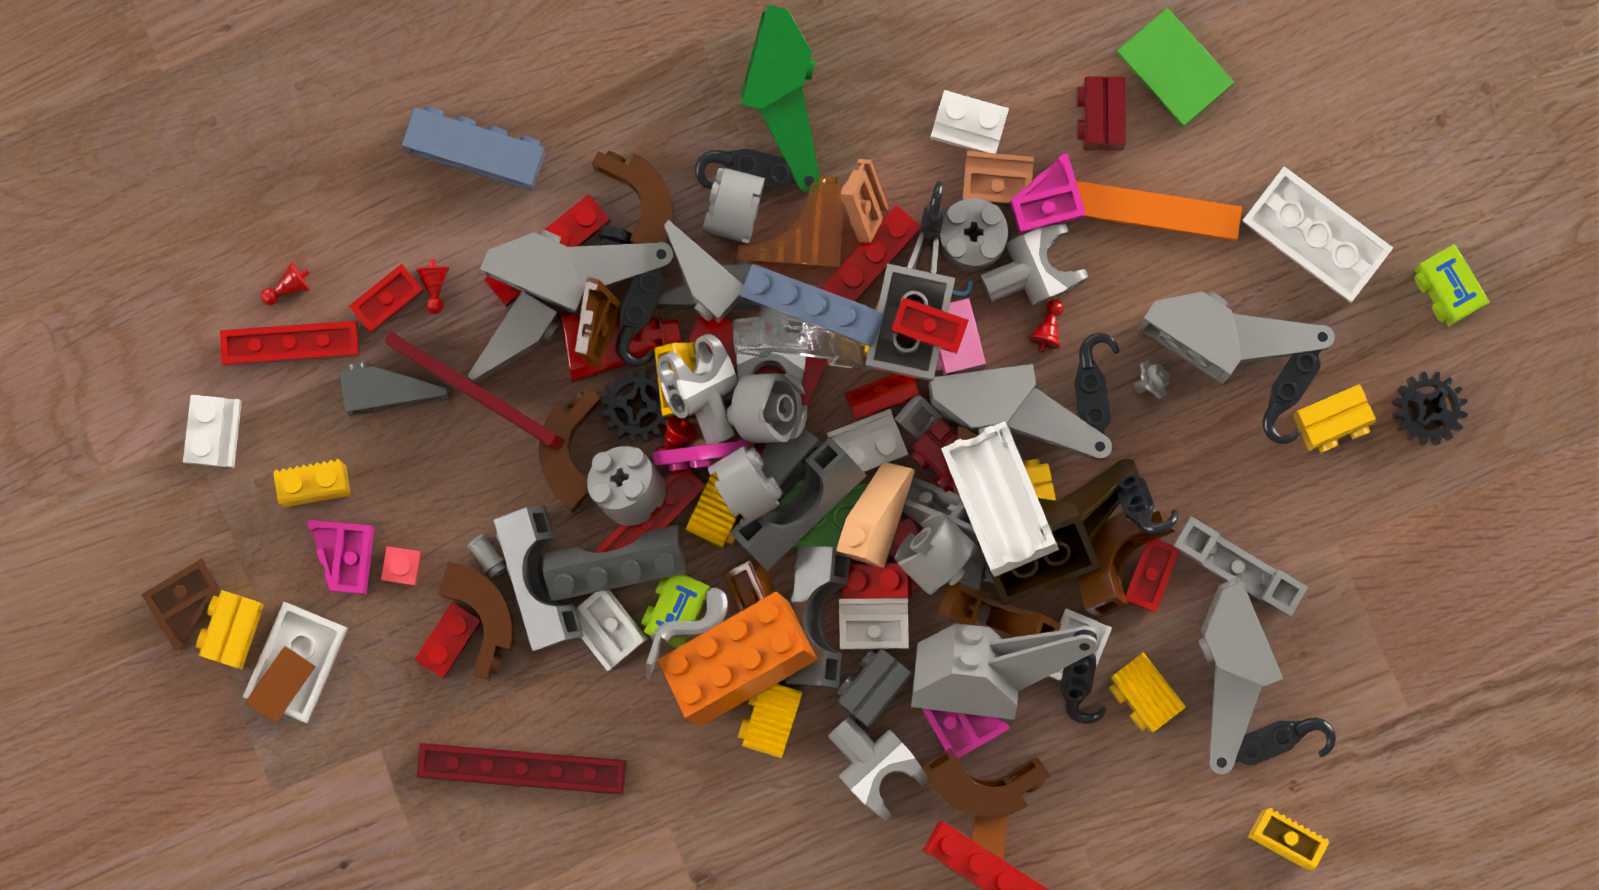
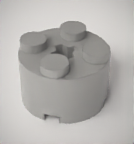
[702,168,765,244]
[939,198,1008,273]
[727,373,807,443]
[587,446,666,526]
[708,446,782,527]
[895,512,978,595]

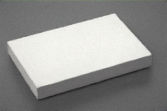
[243,602,348,724]

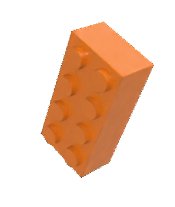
[658,591,818,728]

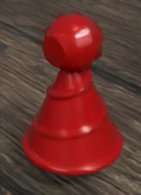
[416,259,450,314]
[260,262,310,306]
[1028,299,1064,353]
[655,416,697,452]

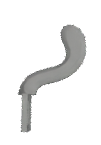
[646,588,728,681]

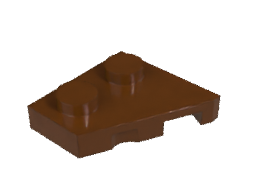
[575,277,622,368]
[141,558,220,651]

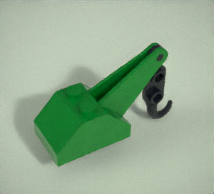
[695,4,821,193]

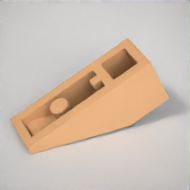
[836,462,915,568]

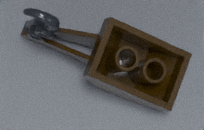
[977,459,1179,605]

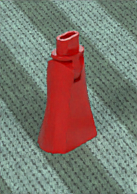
[562,315,681,383]

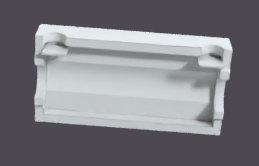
[1242,166,1393,303]
[941,421,1059,577]

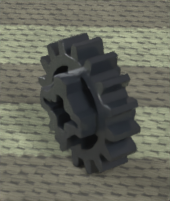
[601,369,667,444]
[1392,371,1468,446]

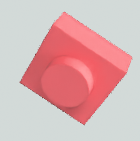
[381,546,422,586]

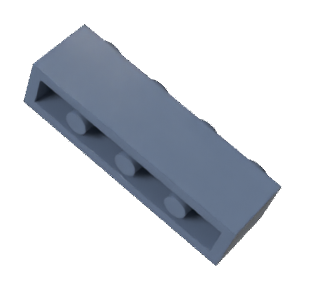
[402,106,546,192]
[740,264,884,347]

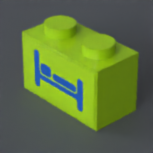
[1414,244,1490,328]
[641,574,711,649]

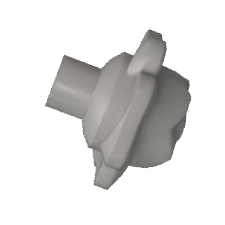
[1134,360,1170,399]

